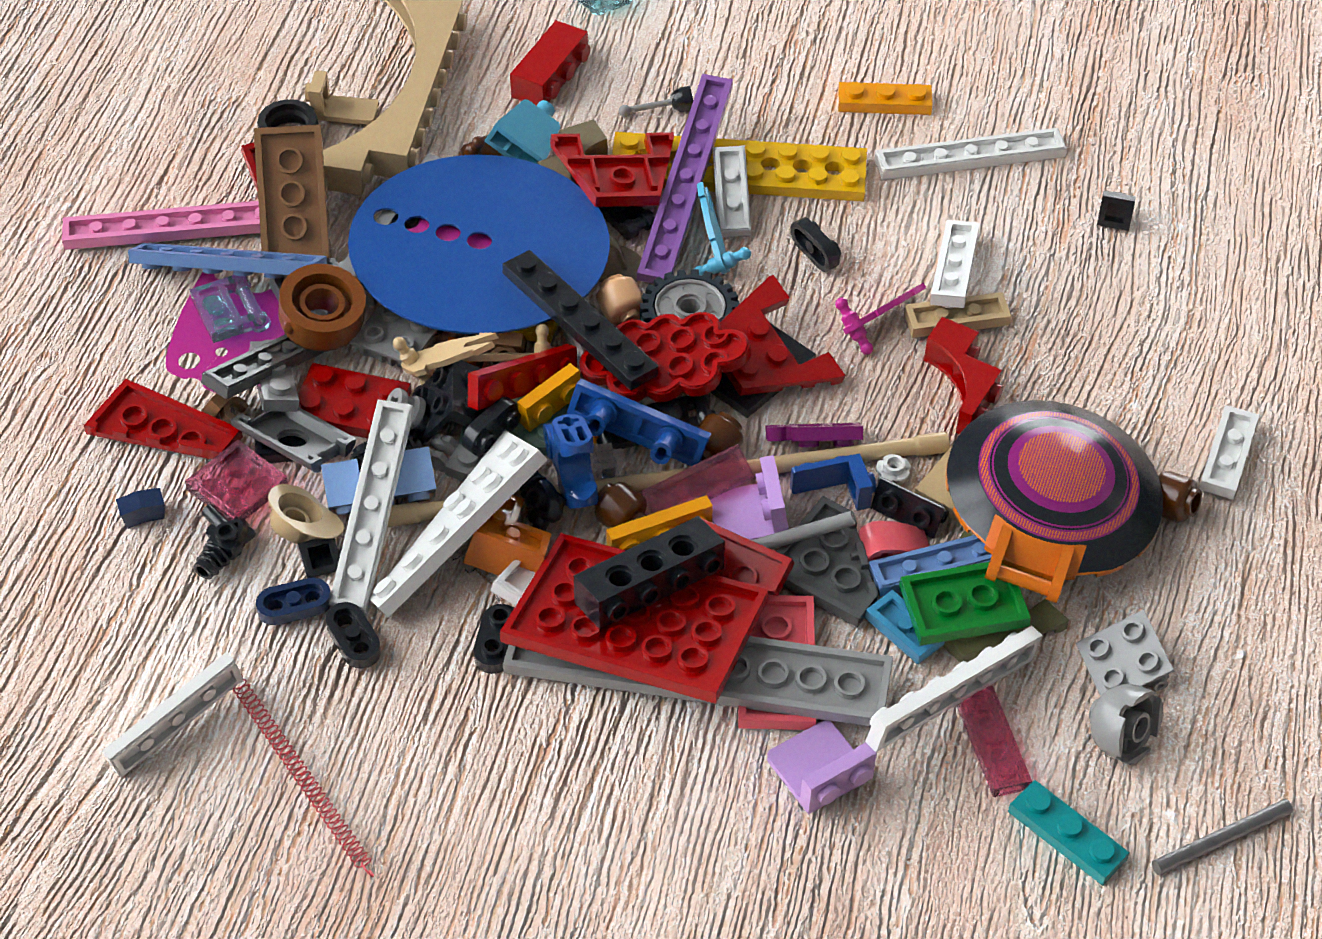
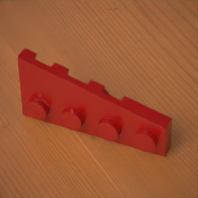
[84,378,243,462]

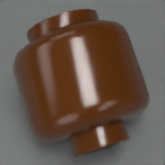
[698,412,744,465]
[1158,471,1202,522]
[594,482,647,529]

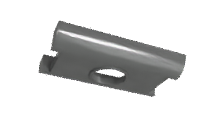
[231,407,356,473]

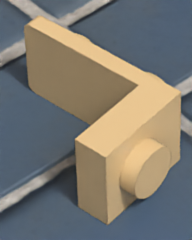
[305,71,379,125]

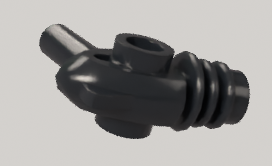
[519,470,566,531]
[193,504,256,580]

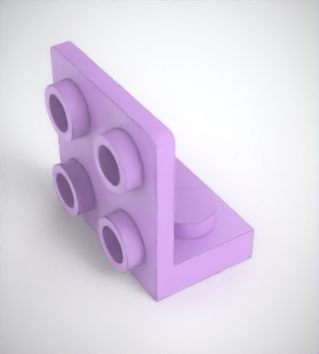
[708,455,789,540]

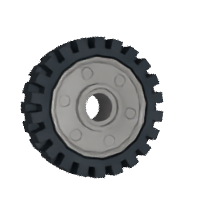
[640,269,740,323]

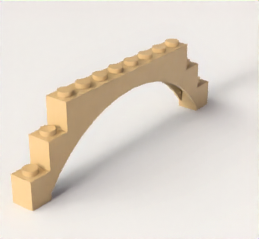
[323,0,468,196]

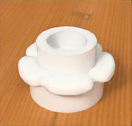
[876,454,911,486]

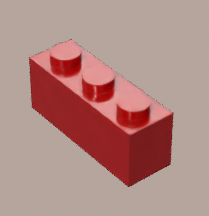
[510,20,590,106]

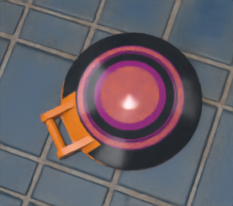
[945,400,1163,603]

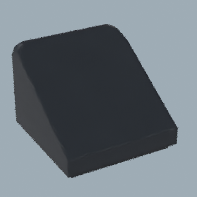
[297,538,340,578]

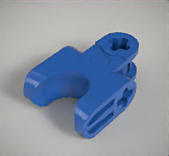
[543,414,598,509]

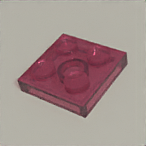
[185,439,288,521]

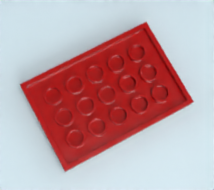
[500,533,769,704]

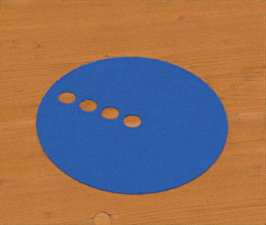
[348,155,610,334]

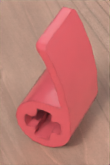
[858,521,929,562]

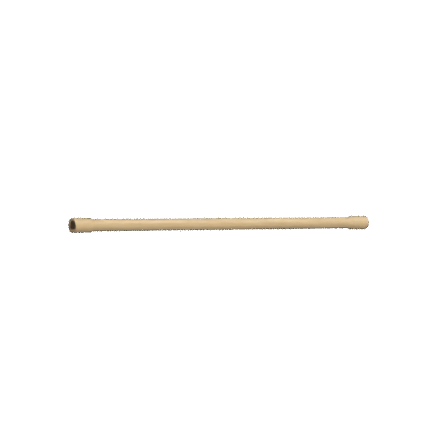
[387,432,950,528]

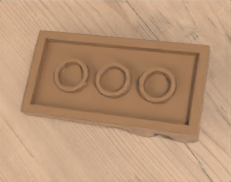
[253,125,331,259]

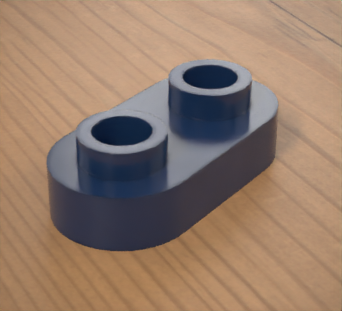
[256,578,331,625]

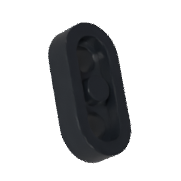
[790,217,841,272]
[462,396,521,455]
[325,602,381,669]
[474,604,514,674]

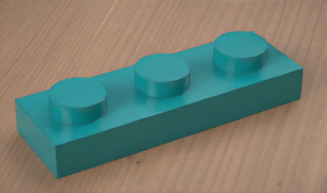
[1008,780,1130,886]

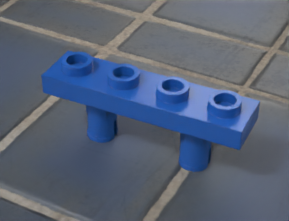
[566,379,712,469]

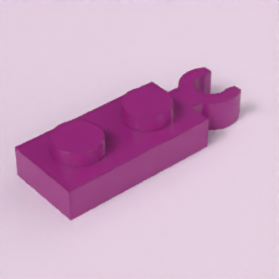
[765,422,863,447]

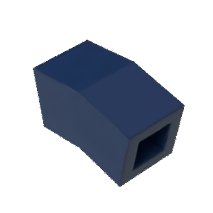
[116,488,165,528]

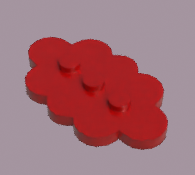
[579,312,752,402]

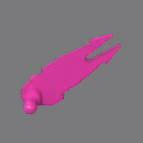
[835,282,926,355]

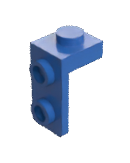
[790,453,877,511]

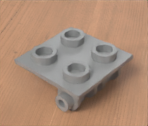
[350,304,438,368]
[1076,609,1175,696]

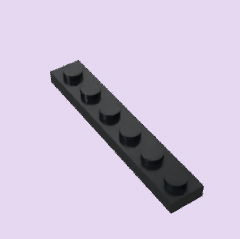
[502,250,659,391]

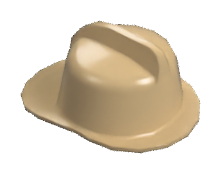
[268,484,344,544]

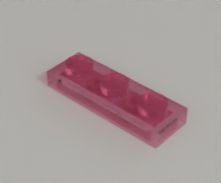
[641,444,754,514]
[956,685,1032,797]

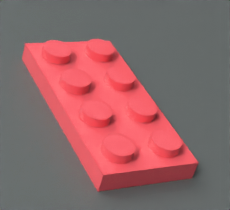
[738,595,816,730]

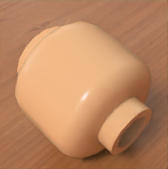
[596,274,643,324]

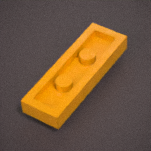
[838,82,932,115]
[606,495,713,550]

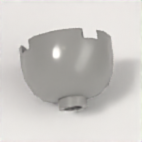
[1089,684,1163,765]

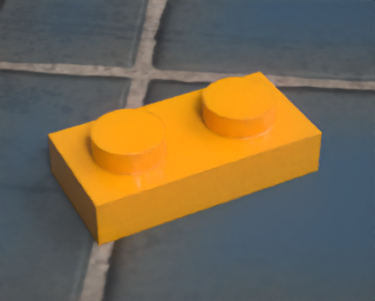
[517,363,581,432]

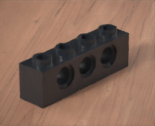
[574,516,725,629]

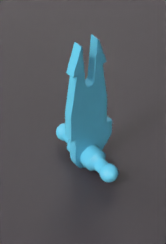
[694,181,751,276]

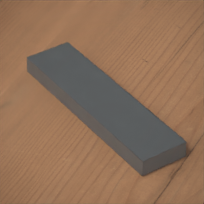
[201,334,324,400]

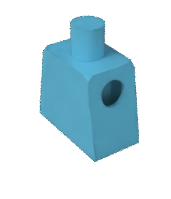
[484,99,561,164]

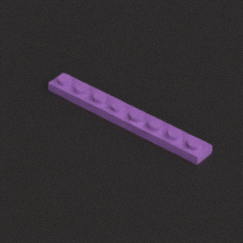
[637,73,733,284]

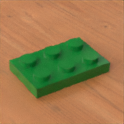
[899,562,1031,646]

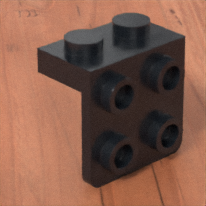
[412,360,488,446]

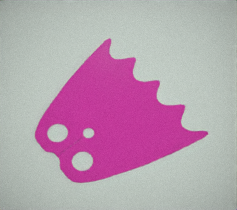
[165,272,285,393]

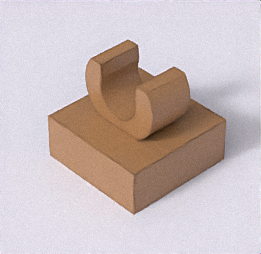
[489,332,526,365]
[201,393,249,424]

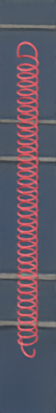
[233,674,374,877]

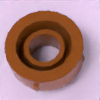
[278,264,366,352]

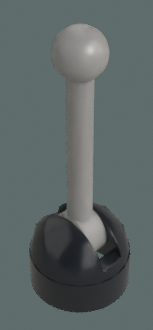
[619,85,693,117]

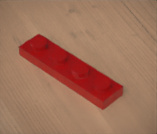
[468,344,577,410]

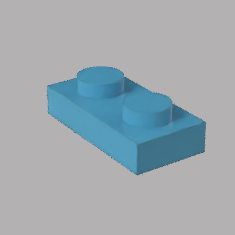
[865,590,945,664]

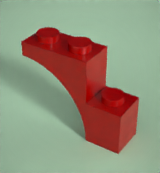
[924,317,1004,434]

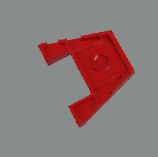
[550,132,674,207]
[720,275,846,396]

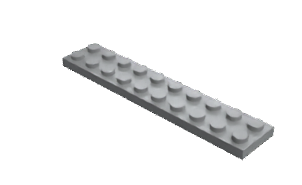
[503,636,893,727]

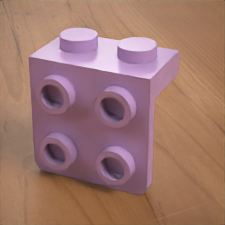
[767,720,877,815]

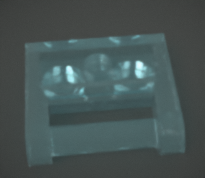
[189,275,271,343]

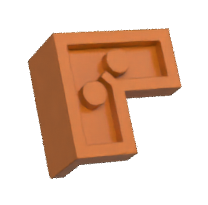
[463,495,552,576]

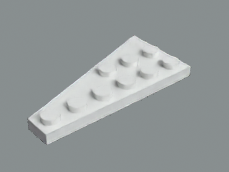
[369,430,548,618]

